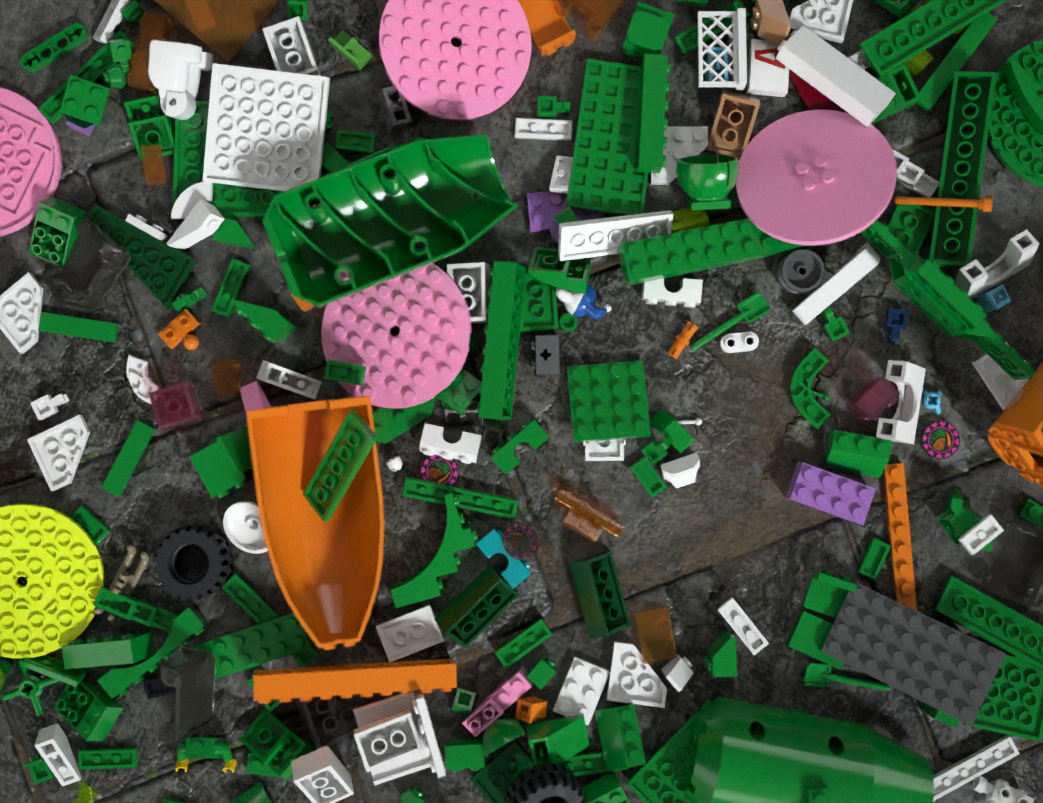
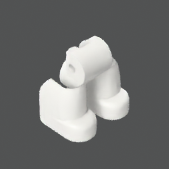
[149,40,213,120]

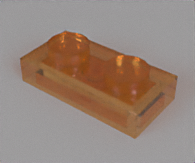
[141,144,167,185]

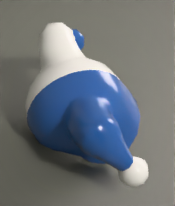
[556,284,611,319]

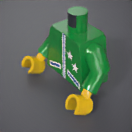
[175,737,237,773]

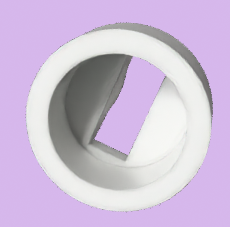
[386,455,403,472]

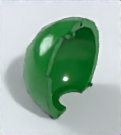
[482,718,525,758]

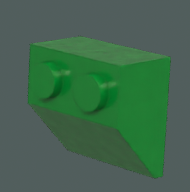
[704,630,737,677]

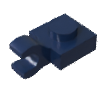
[885,308,908,343]

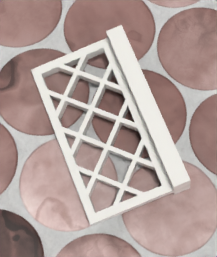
[697,8,747,90]

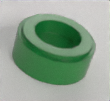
[559,312,578,332]

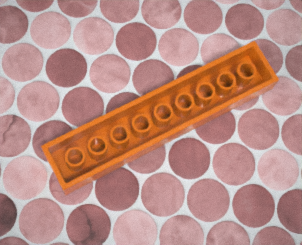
[253,659,457,704]

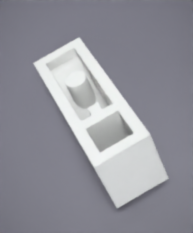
[167,200,224,251]
[256,360,322,399]
[35,723,81,786]

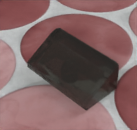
[444,402,483,426]

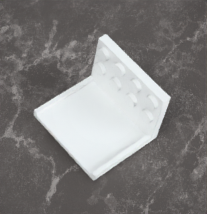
[353,690,446,785]

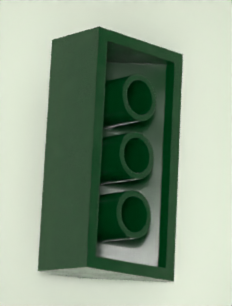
[570,551,631,638]
[434,565,520,648]

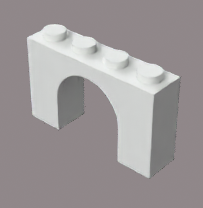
[954,229,1039,300]
[876,360,926,444]

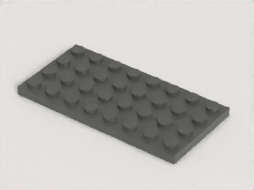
[821,581,1006,726]

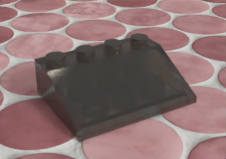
[294,653,364,750]

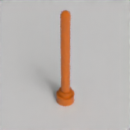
[894,196,993,212]

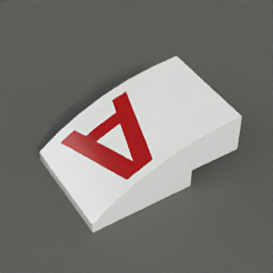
[746,39,789,97]

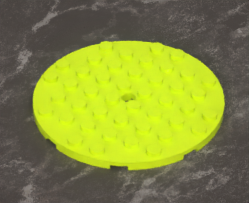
[0,504,105,659]

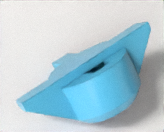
[921,388,942,415]

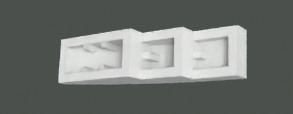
[892,149,940,198]

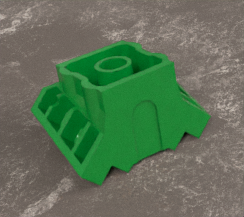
[935,487,993,551]

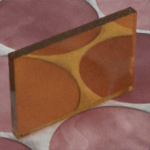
[634,607,677,664]

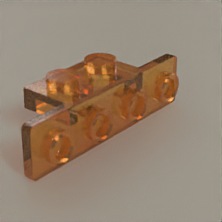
[554,489,626,543]

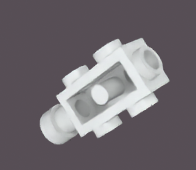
[972,776,1034,803]

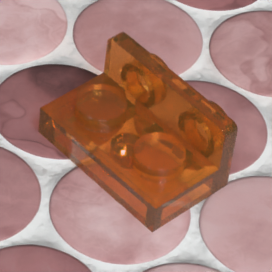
[214,358,242,398]

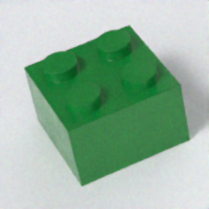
[60,75,112,126]

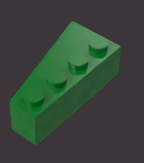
[62,632,155,669]

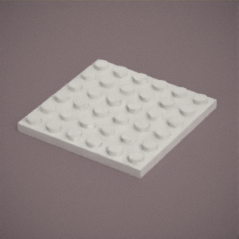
[203,63,330,191]

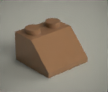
[750,0,791,46]

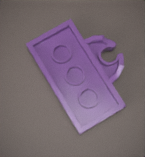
[527,191,606,244]

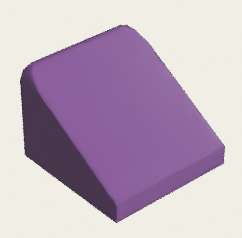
[66,117,95,136]

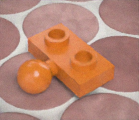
[158,309,201,350]

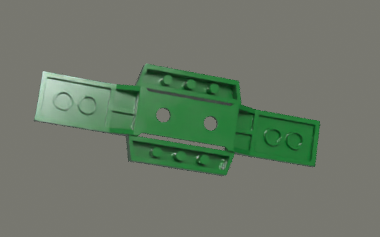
[860,220,1036,381]

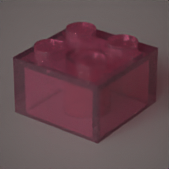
[845,377,900,421]
[149,382,203,430]

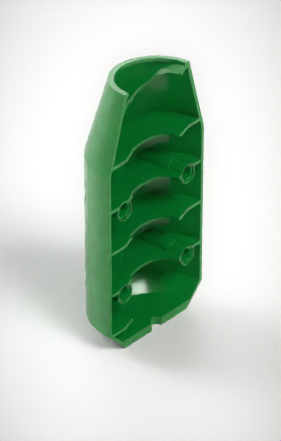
[263,134,518,307]
[682,696,934,803]

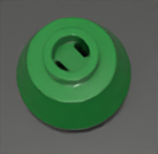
[101,62,126,89]
[400,787,425,803]

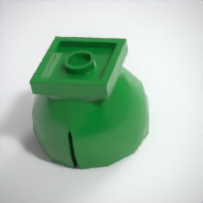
[676,154,739,211]

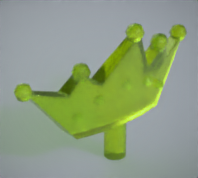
[72,781,98,803]

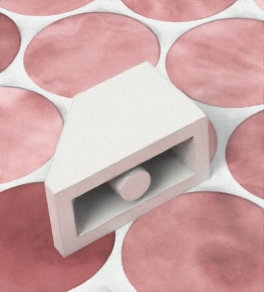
[661,654,693,692]

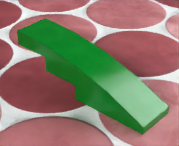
[1002,59,1043,136]
[94,587,179,633]

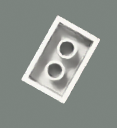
[263,16,321,76]
[447,262,491,324]
[354,709,423,772]
[291,746,354,803]

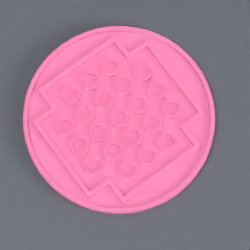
[0,87,62,236]
[736,110,897,245]

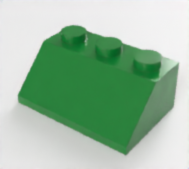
[822,430,892,478]
[595,704,646,770]

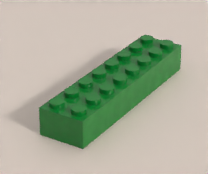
[477,261,526,420]

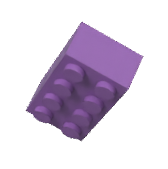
[785,462,876,525]

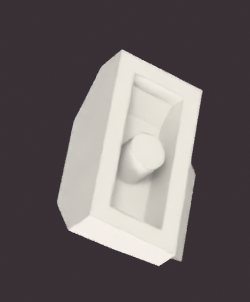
[660,452,700,488]

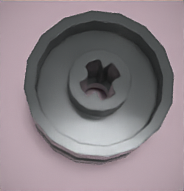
[776,249,825,295]

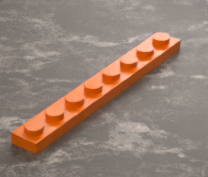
[883,463,917,611]

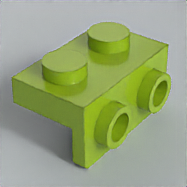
[671,207,709,233]

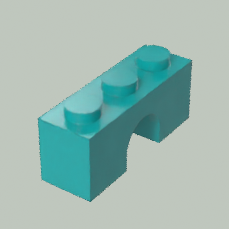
[476,528,531,589]

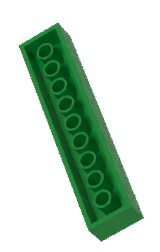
[929,71,996,269]
[617,218,813,286]

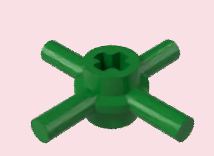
[2,658,59,716]

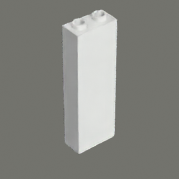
[776,25,896,127]

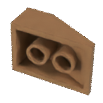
[706,89,760,158]

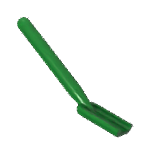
[691,291,771,350]
[803,663,891,691]

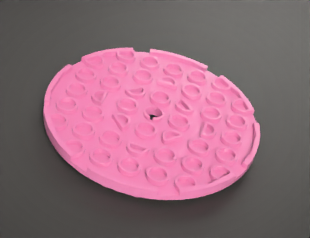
[379,0,531,121]
[321,263,471,409]

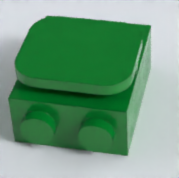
[622,2,674,58]
[190,441,250,499]

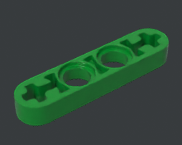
[20,23,89,73]

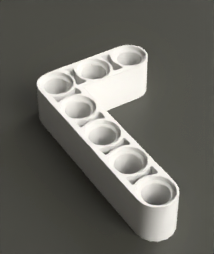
[792,242,881,325]

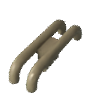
[94,544,150,621]

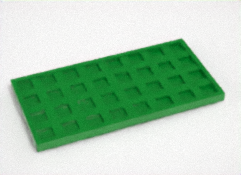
[566,58,648,216]

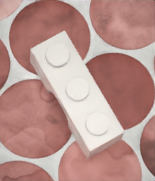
[641,278,703,308]
[420,423,482,464]

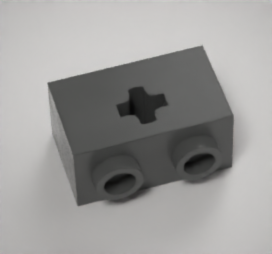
[378,86,412,132]
[532,335,559,375]

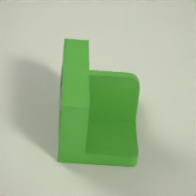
[328,30,372,70]

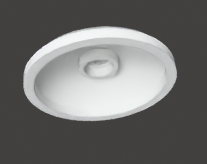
[223,501,268,554]

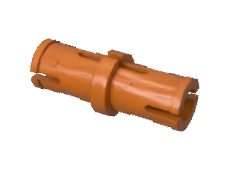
[667,321,698,359]

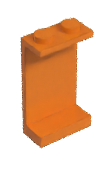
[518,0,576,56]

